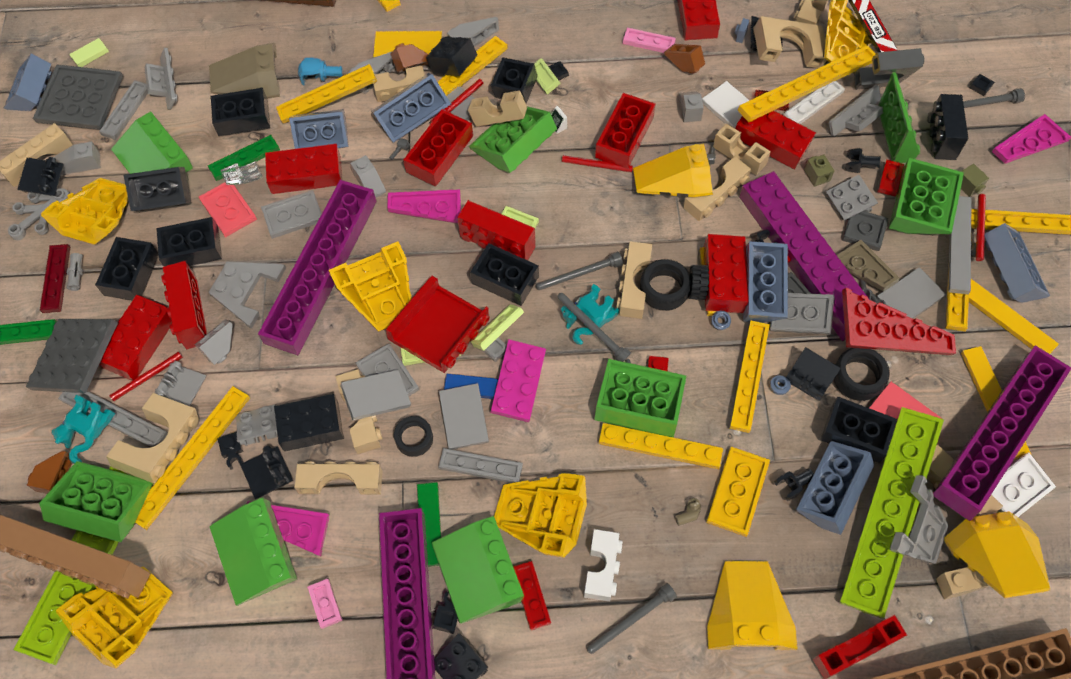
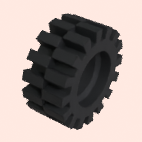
[689,265,709,300]

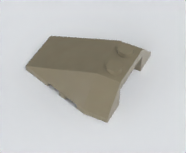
[209,43,280,99]

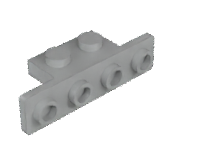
[144,48,177,110]
[829,85,883,136]

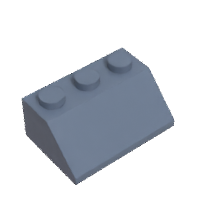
[4,54,52,111]
[289,109,349,149]

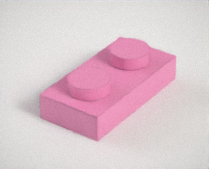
[307,579,343,629]

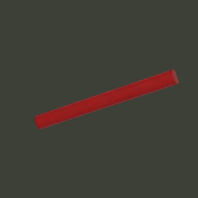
[430,79,484,123]
[562,155,633,173]
[976,194,986,261]
[109,351,183,401]

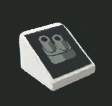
[551,106,567,134]

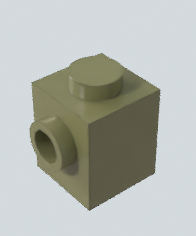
[804,154,834,187]
[961,163,989,197]

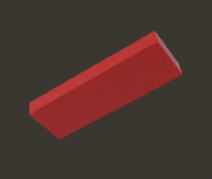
[513,561,551,631]

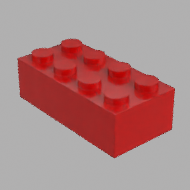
[678,0,720,41]
[595,93,656,169]
[403,109,473,187]
[735,111,816,170]
[265,144,343,194]
[457,200,536,260]
[703,234,749,313]
[161,261,207,350]
[99,295,172,381]

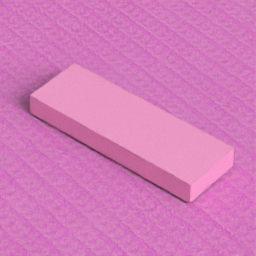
[623,28,676,53]

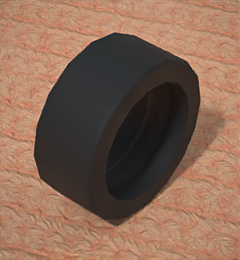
[393,416,433,457]

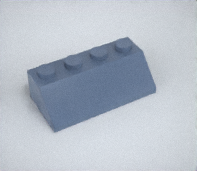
[372,73,451,143]
[984,223,1050,303]
[743,241,788,323]
[796,441,874,535]

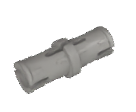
[67,253,83,291]

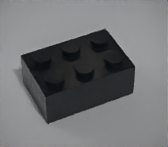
[211,87,270,136]
[927,94,969,160]
[123,167,191,211]
[156,217,222,266]
[95,237,158,301]
[470,243,539,306]
[274,394,344,452]
[820,397,898,463]

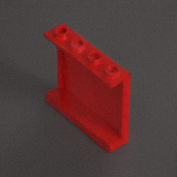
[386,276,490,374]

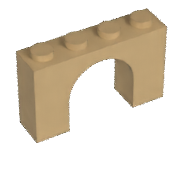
[753,16,827,68]
[106,393,199,484]

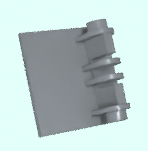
[826,175,878,220]
[155,361,206,406]
[236,404,278,446]

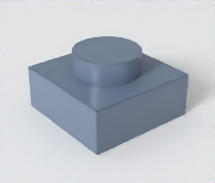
[735,18,749,43]

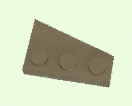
[837,240,900,292]

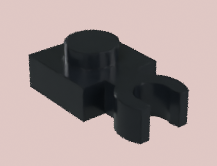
[217,431,244,470]
[432,592,458,634]

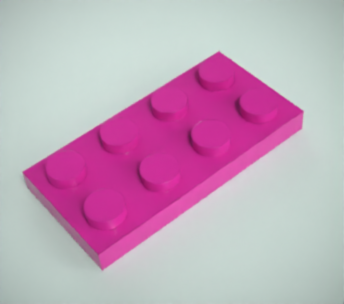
[490,339,546,422]

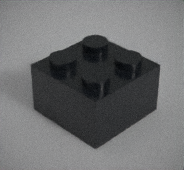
[426,36,478,76]
[491,57,538,104]

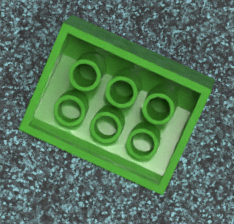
[878,72,920,163]
[469,106,557,173]
[111,111,193,174]
[889,158,964,234]
[594,359,686,438]
[39,461,153,542]
[209,497,297,606]
[432,516,524,624]

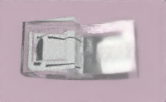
[221,161,264,185]

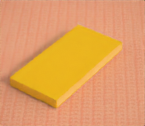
[373,31,442,58]
[706,447,770,537]

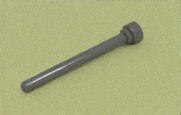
[963,88,1025,108]
[536,251,623,290]
[557,293,631,362]
[587,583,677,654]

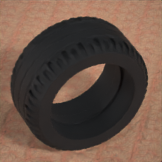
[640,259,691,311]
[833,348,890,401]

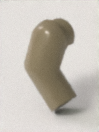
[675,498,701,526]

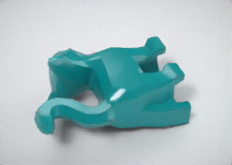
[561,284,620,345]
[51,395,115,464]

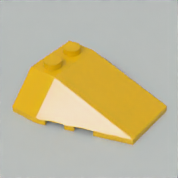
[824,0,872,76]
[633,144,713,197]
[41,178,128,245]
[328,241,411,332]
[494,473,587,558]
[944,511,1050,598]
[707,561,798,650]
[56,566,173,669]

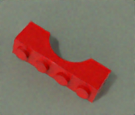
[812,615,907,679]

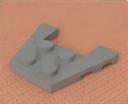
[209,262,286,329]
[890,475,948,564]

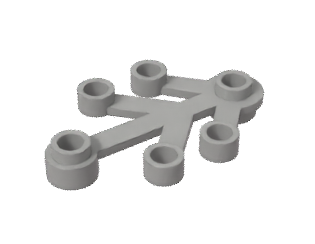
[8,188,69,240]

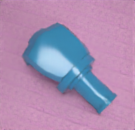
[298,58,343,85]

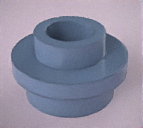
[711,311,731,330]
[770,375,791,395]

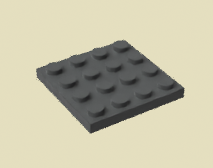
[33,64,123,130]
[26,319,118,393]

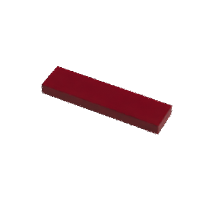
[40,244,71,313]

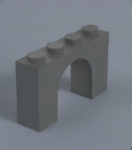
[854,48,925,90]

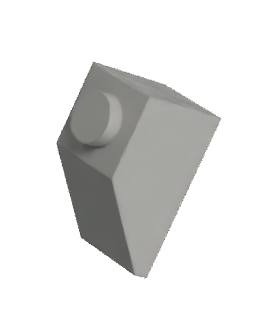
[679,91,704,122]
[350,155,386,198]
[194,320,232,365]

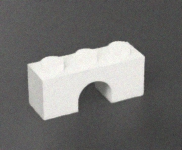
[584,529,623,602]

